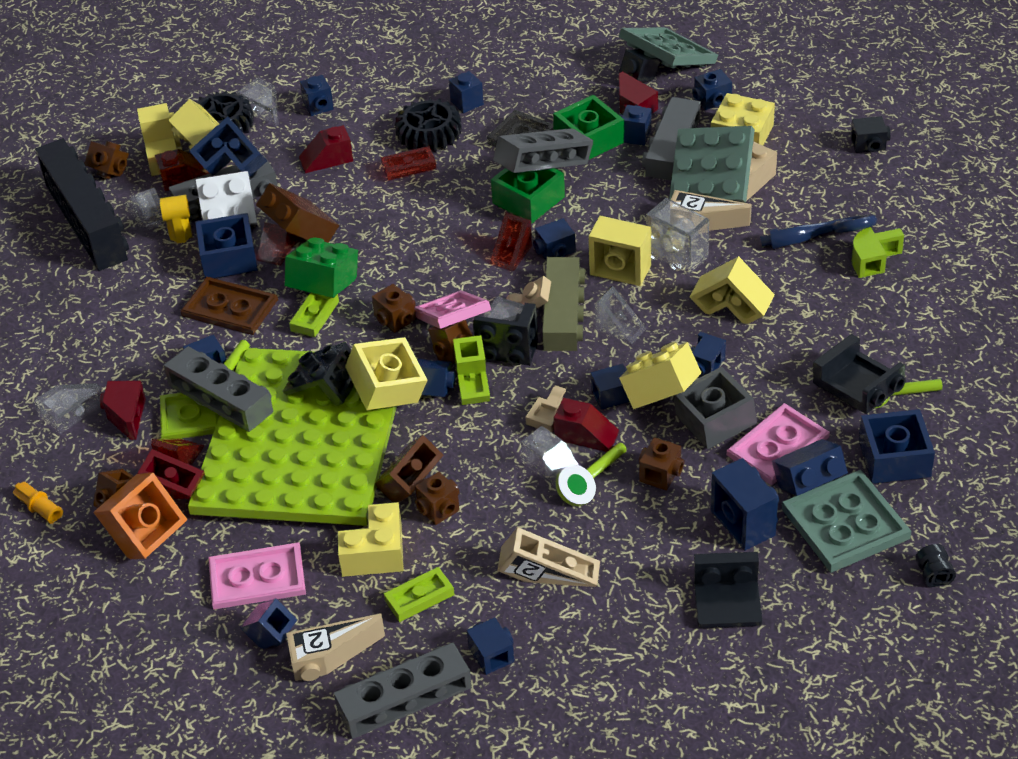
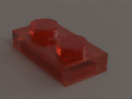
[381,146,437,180]

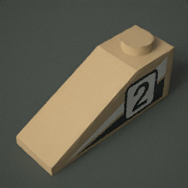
[666,190,752,233]
[497,527,600,587]
[287,614,385,681]

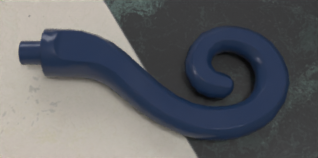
[760,214,877,250]

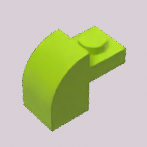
[851,227,904,278]
[453,335,490,405]

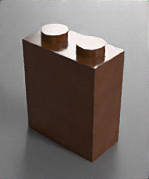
[256,183,340,243]

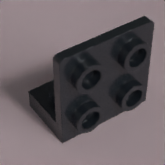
[473,303,538,366]
[283,342,354,406]
[694,552,762,628]

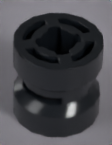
[916,544,956,588]

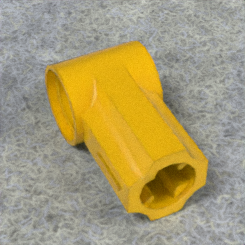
[160,195,192,244]

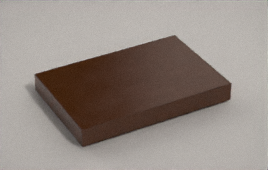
[181,277,278,335]

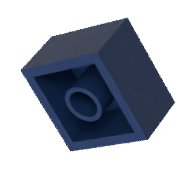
[196,213,258,278]
[858,409,935,484]
[711,458,779,551]

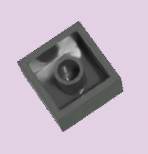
[673,367,757,450]

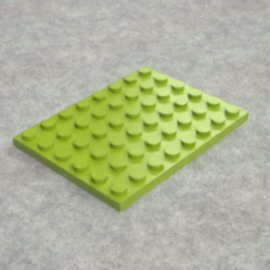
[188,348,397,526]

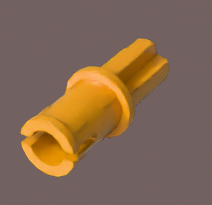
[13,482,63,524]

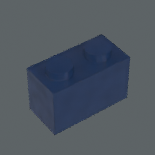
[772,439,848,496]

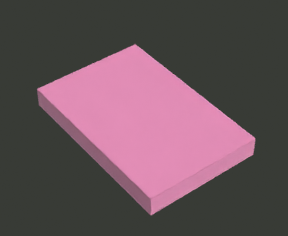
[415,290,491,329]
[726,403,830,486]
[208,542,306,610]

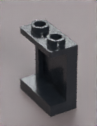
[813,334,906,414]

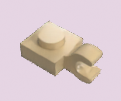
[505,276,551,314]
[525,385,566,433]

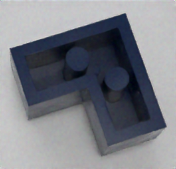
[189,117,267,177]

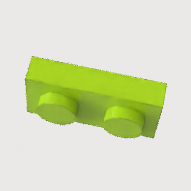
[289,293,339,337]
[384,567,455,622]

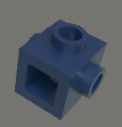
[692,69,732,110]

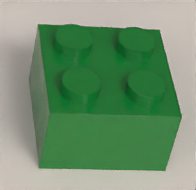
[553,95,624,160]
[491,168,565,224]
[285,238,358,298]

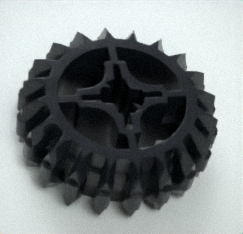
[195,91,254,133]
[395,98,462,153]

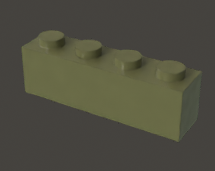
[543,257,585,351]

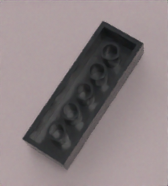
[35,138,129,271]

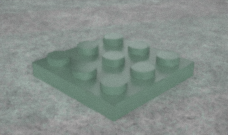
[619,27,718,68]
[669,126,755,203]
[782,470,911,573]

